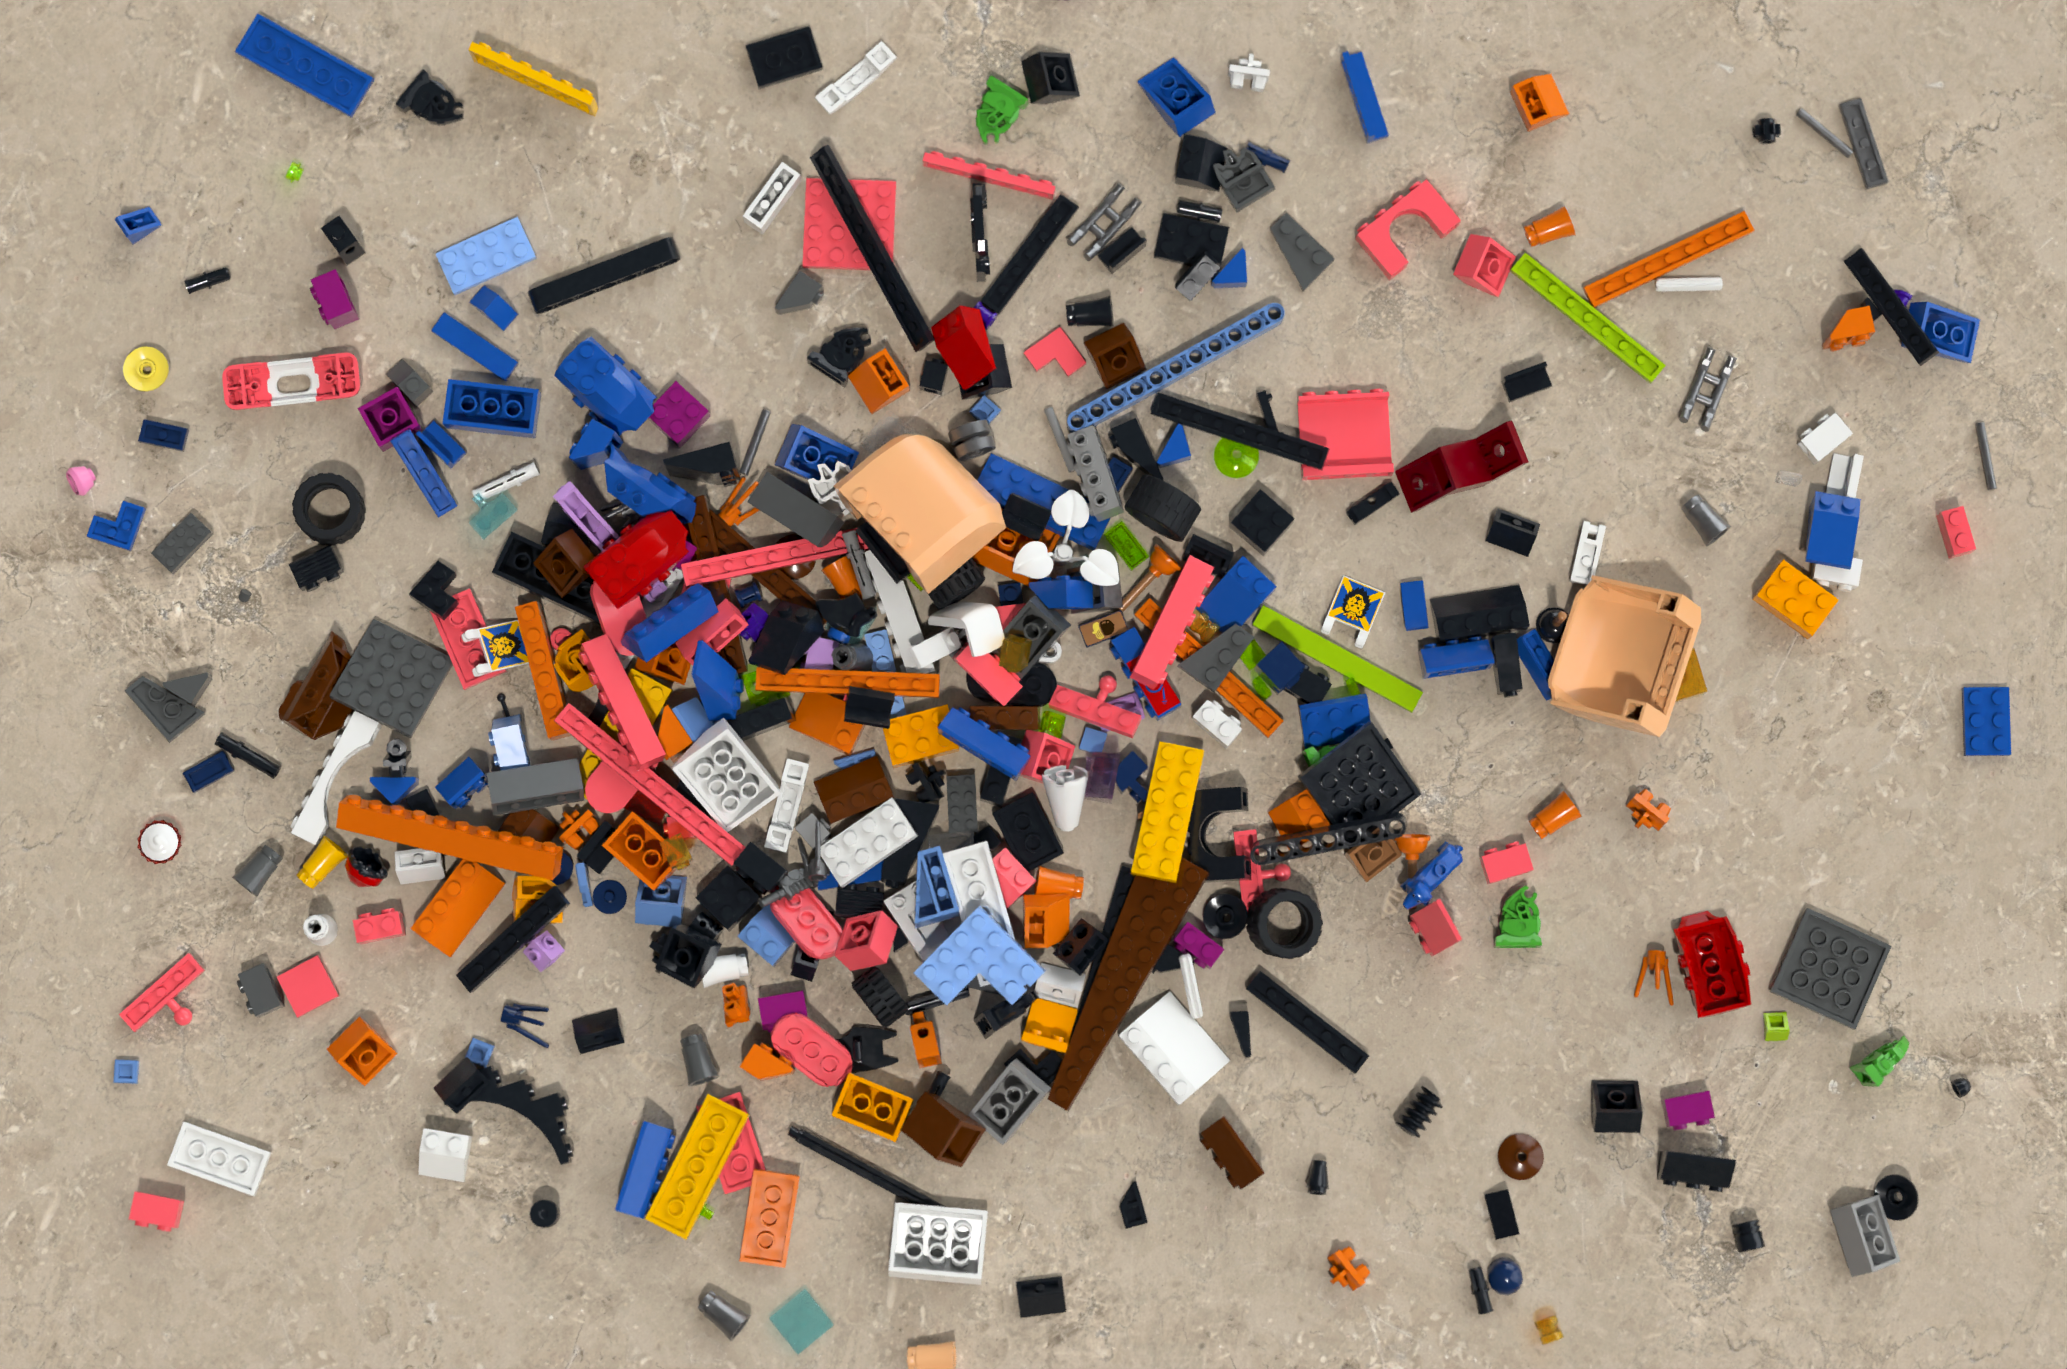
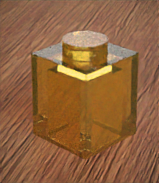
[999,635,1032,673]
[659,833,693,871]

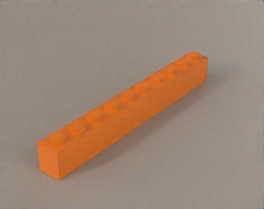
[336,795,563,880]

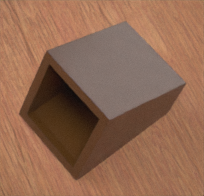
[900,1091,986,1168]

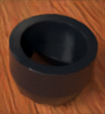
[1951,1078,1971,1098]

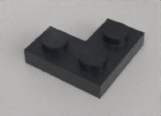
[409,561,459,620]
[1004,1048,1062,1086]

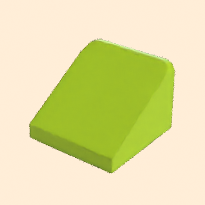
[1763,1012,1790,1041]

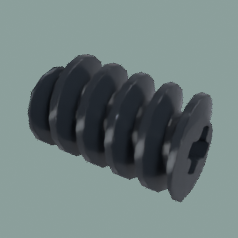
[1394,1086,1443,1138]

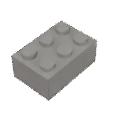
[968,1059,1051,1145]

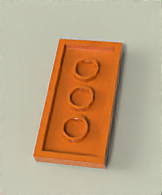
[739,1169,800,1268]

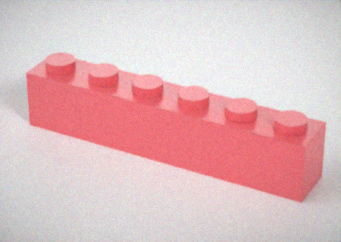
[1130,555,1214,690]
[578,633,665,771]

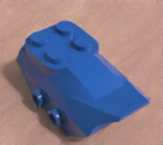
[554,337,657,436]
[604,445,697,524]

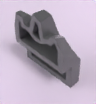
[1213,148,1275,212]

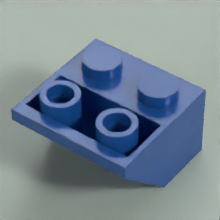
[569,419,623,470]
[1029,575,1093,610]
[435,757,488,809]

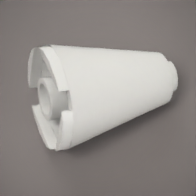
[1042,765,1088,832]

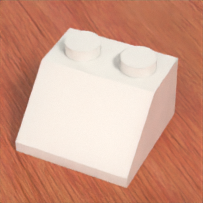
[418,1128,473,1182]

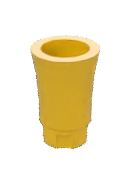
[297,836,348,889]

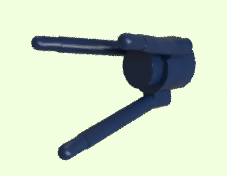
[501,1003,549,1048]

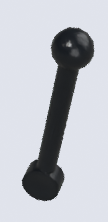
[497,693,510,717]

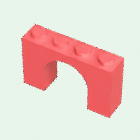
[1355,179,1461,281]

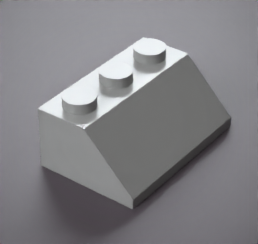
[1830,1195,1900,1277]

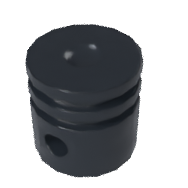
[689,912,724,941]
[530,1200,560,1228]
[1732,1219,1765,1253]

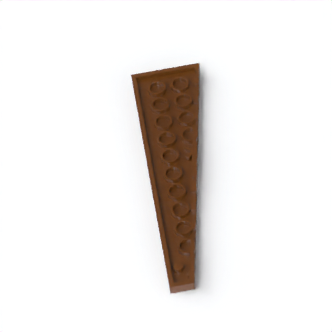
[1047,857,1209,1112]

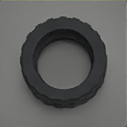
[292,473,366,546]
[1124,475,1201,542]
[1246,888,1323,959]

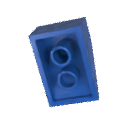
[1137,57,1216,137]
[1901,302,1980,363]
[775,424,859,481]
[1805,491,1861,570]
[1196,556,1277,633]
[691,640,744,721]

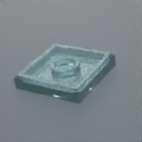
[769,1289,834,1354]

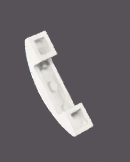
[815,41,897,115]
[764,758,809,853]

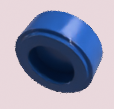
[827,627,851,645]

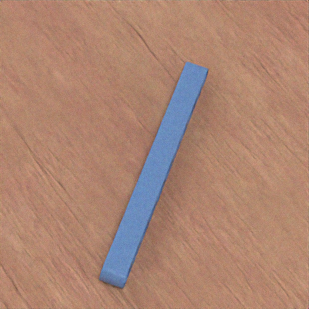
[1067,303,1285,433]

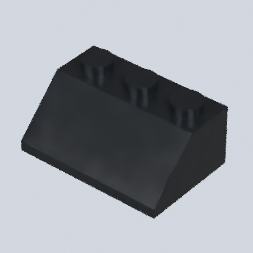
[1657,1151,1736,1192]

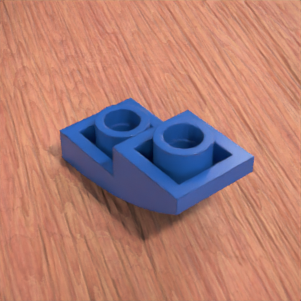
[1400,580,1429,631]

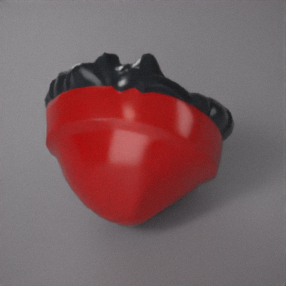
[345,846,388,887]

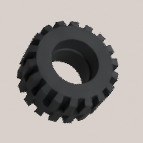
[928,557,985,609]
[851,966,909,1028]

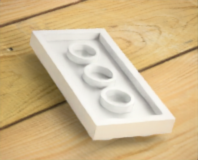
[820,798,918,888]
[167,1122,271,1196]

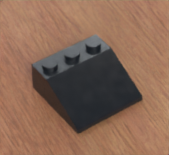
[663,442,741,487]

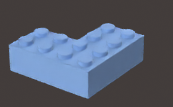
[914,906,1046,1006]

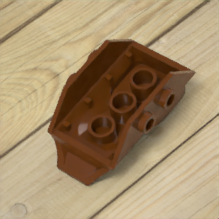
[279,631,352,740]

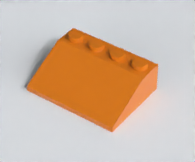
[972,508,1060,586]

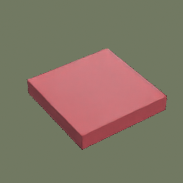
[277,955,339,1018]

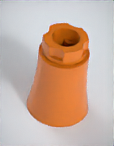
[1523,206,1575,247]
[821,556,863,600]
[1529,791,1582,839]
[1034,866,1084,899]

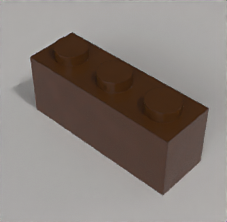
[969,706,1040,730]

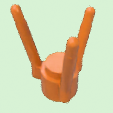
[718,477,759,527]
[1634,950,1674,1006]

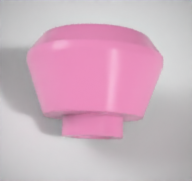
[66,466,96,496]

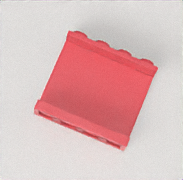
[1297,389,1394,480]

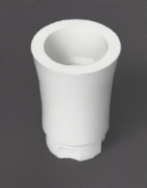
[303,914,338,946]
[702,953,749,988]

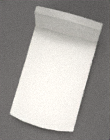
[928,602,1006,657]

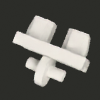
[1228,54,1270,92]

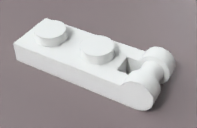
[1569,521,1606,586]

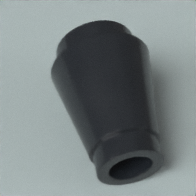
[1306,1160,1329,1195]

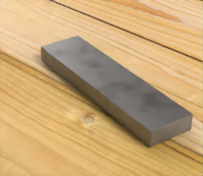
[1839,98,1889,190]

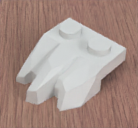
[808,461,852,519]

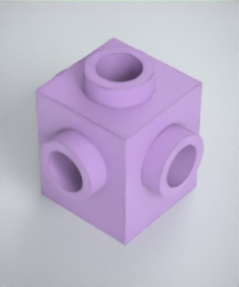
[523,931,565,972]

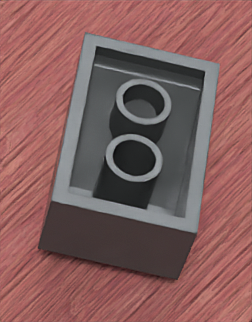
[992,595,1071,679]

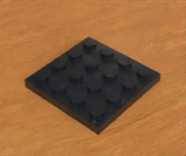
[1298,721,1421,849]

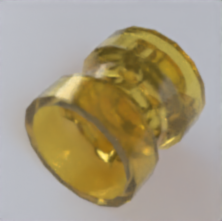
[1189,612,1221,644]
[1534,1315,1564,1345]

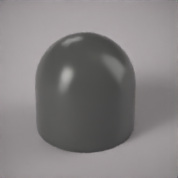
[239,589,252,603]

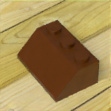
[813,756,894,824]
[1199,1116,1265,1190]

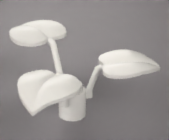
[1012,490,1119,586]

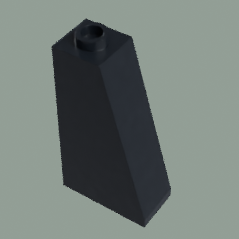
[881,798,939,888]

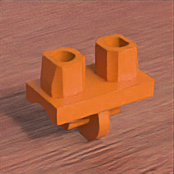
[1626,789,1671,831]
[558,809,600,850]
[722,983,750,1028]
[1327,1246,1370,1291]

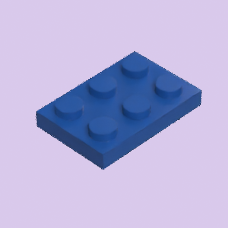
[1962,687,2011,756]
[1299,693,1371,749]

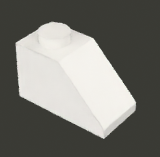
[909,627,962,669]

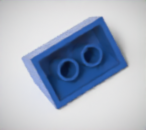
[1418,637,1495,679]

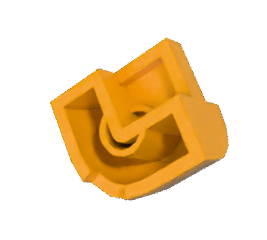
[554,629,594,692]
[512,876,563,924]

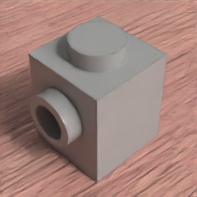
[795,813,831,850]

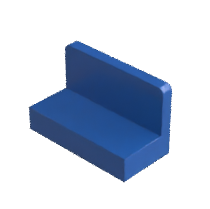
[415,421,466,469]

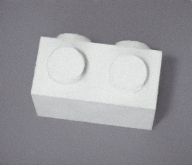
[1192,699,1242,749]

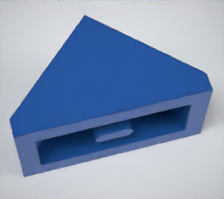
[115,207,162,245]
[1211,248,1247,289]
[469,286,518,331]
[1156,423,1191,468]
[370,777,419,805]

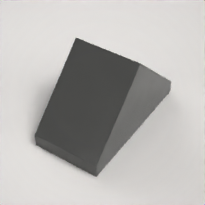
[163,672,212,706]

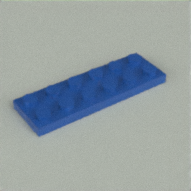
[235,13,374,118]
[977,453,1111,551]

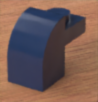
[1115,751,1148,804]

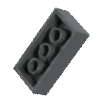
[151,513,213,575]
[946,775,978,834]

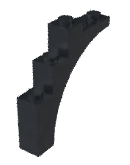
[444,1066,574,1165]

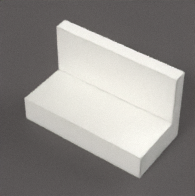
[1825,453,1864,498]
[395,848,446,885]
[1035,963,1086,1008]

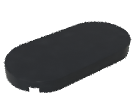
[966,656,1057,707]

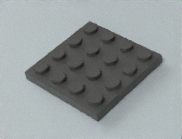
[329,619,453,738]
[1770,908,1892,1030]

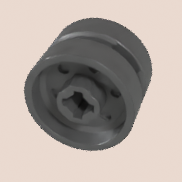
[948,420,996,461]

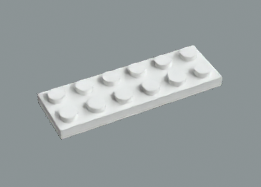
[943,841,1016,987]

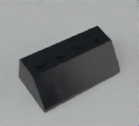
[1430,585,1530,644]

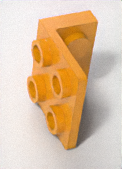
[1021,998,1078,1054]

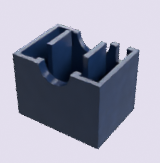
[1254,641,1305,695]

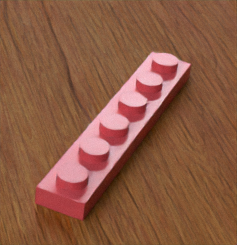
[923,151,1056,200]

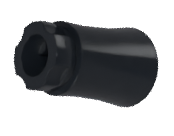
[1066,295,1114,327]

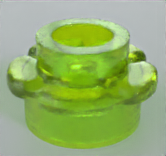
[285,161,304,183]

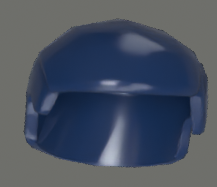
[1487,1258,1523,1295]

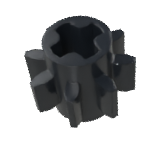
[1753,118,1781,144]

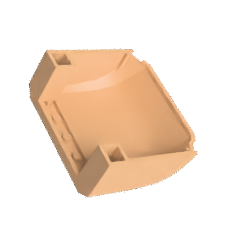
[833,434,1006,594]
[1548,575,1701,737]

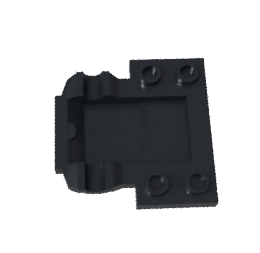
[970,183,990,282]

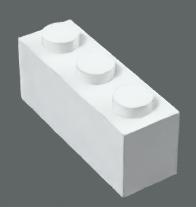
[743,162,802,235]

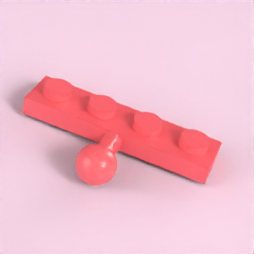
[1048,675,1142,739]
[1233,829,1291,913]
[119,953,205,1032]

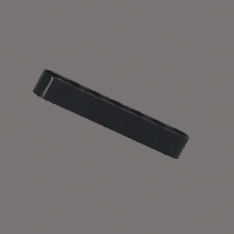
[528,237,681,314]
[1250,812,1407,865]

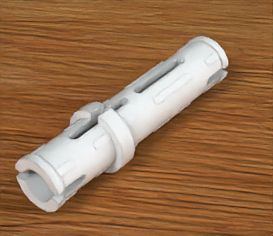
[472,462,540,504]

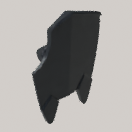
[836,1027,898,1073]

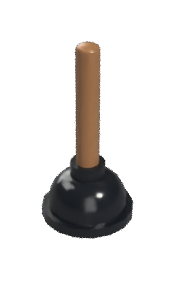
[1536,607,1569,644]

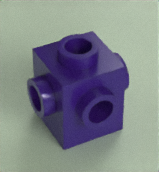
[739,602,769,643]

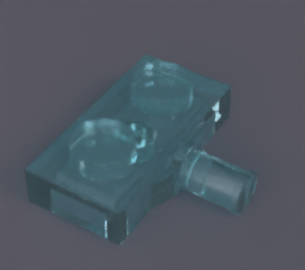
[468,493,517,540]

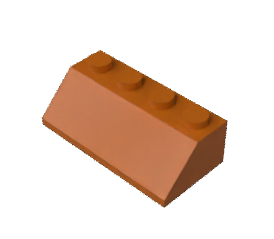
[410,859,505,958]

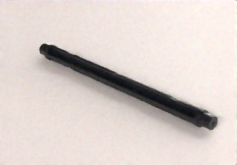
[788,1126,946,1207]

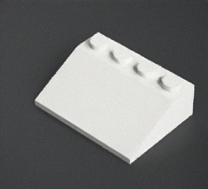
[672,718,781,832]
[1118,991,1230,1106]
[889,1202,988,1285]

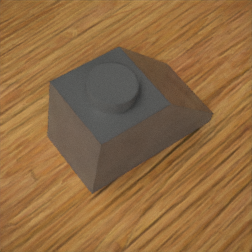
[775,271,824,315]
[386,359,433,407]

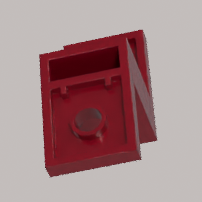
[1395,420,1529,513]

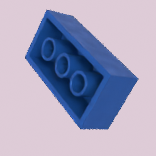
[442,379,541,439]

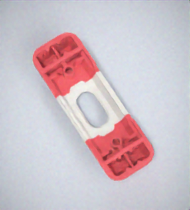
[222,353,360,410]

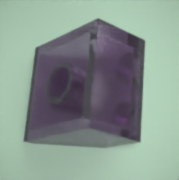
[1085,752,1120,804]

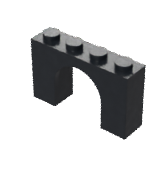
[1188,787,1252,883]

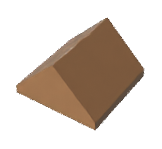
[1345,828,1402,883]

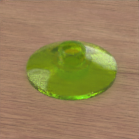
[1214,438,1259,478]

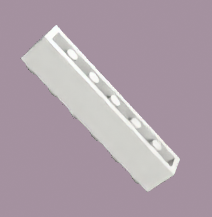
[864,550,936,674]

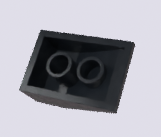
[748,600,825,675]

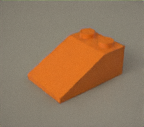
[789,693,865,756]

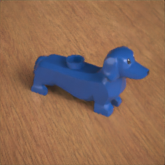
[1400,841,1463,910]

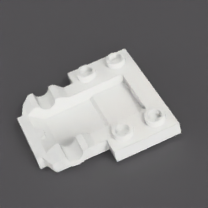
[883,880,962,963]

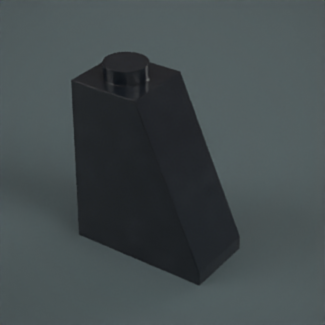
[1489,632,1523,698]

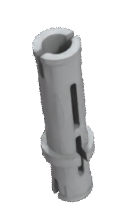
[842,530,876,600]

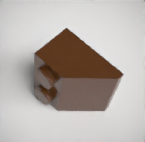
[1084,322,1147,390]
[533,529,595,598]
[497,809,560,842]

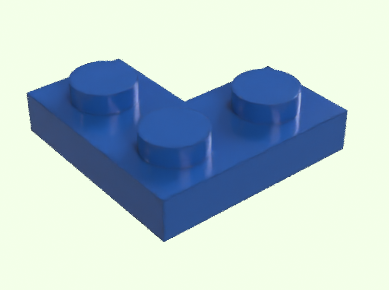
[87,501,146,551]

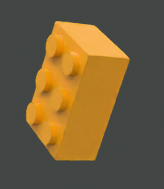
[1752,559,1839,639]
[883,704,959,769]
[831,1073,914,1142]

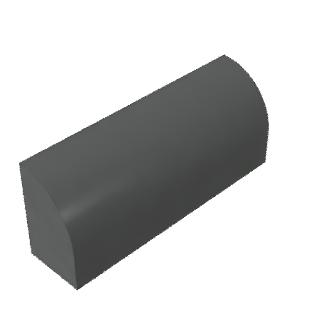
[747,472,844,547]
[486,758,585,816]

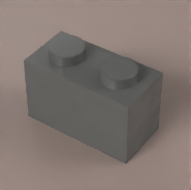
[237,963,285,1018]

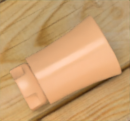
[907,1341,956,1369]

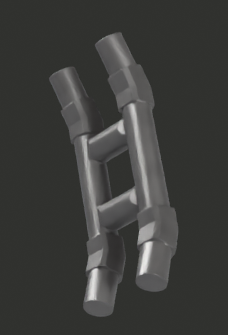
[1067,183,1142,261]
[1679,347,1737,431]

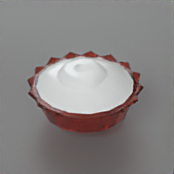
[137,820,182,864]

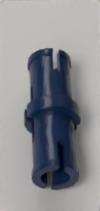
[1246,142,1290,173]

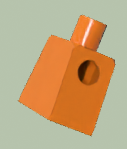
[910,1011,942,1069]

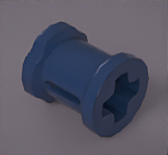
[734,582,762,609]

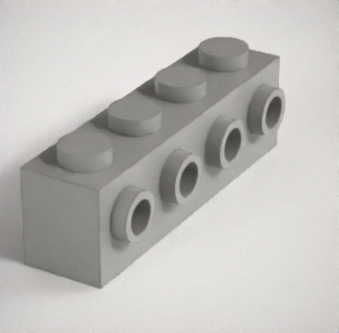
[1067,425,1124,522]

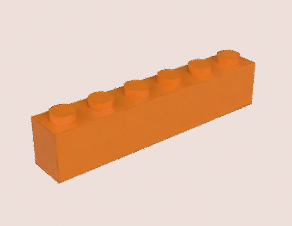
[515,601,571,741]

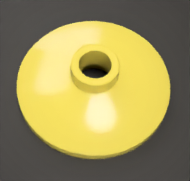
[123,347,169,392]

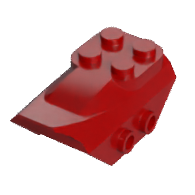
[583,511,689,609]
[1673,911,1751,1018]

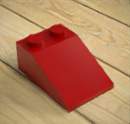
[931,305,996,390]

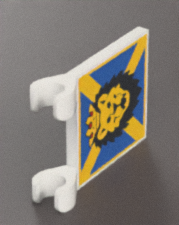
[1321,575,1385,649]
[461,620,529,677]

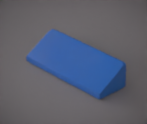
[1517,629,1554,701]

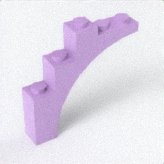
[553,481,668,604]

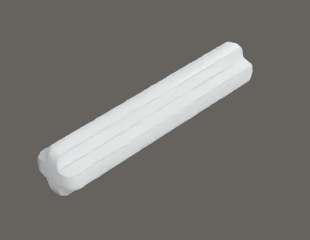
[1655,277,1723,291]
[1179,954,1203,1019]

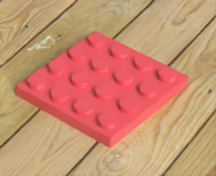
[803,178,896,270]

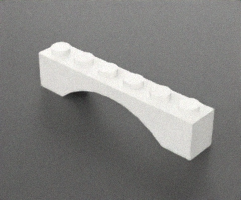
[291,711,382,846]

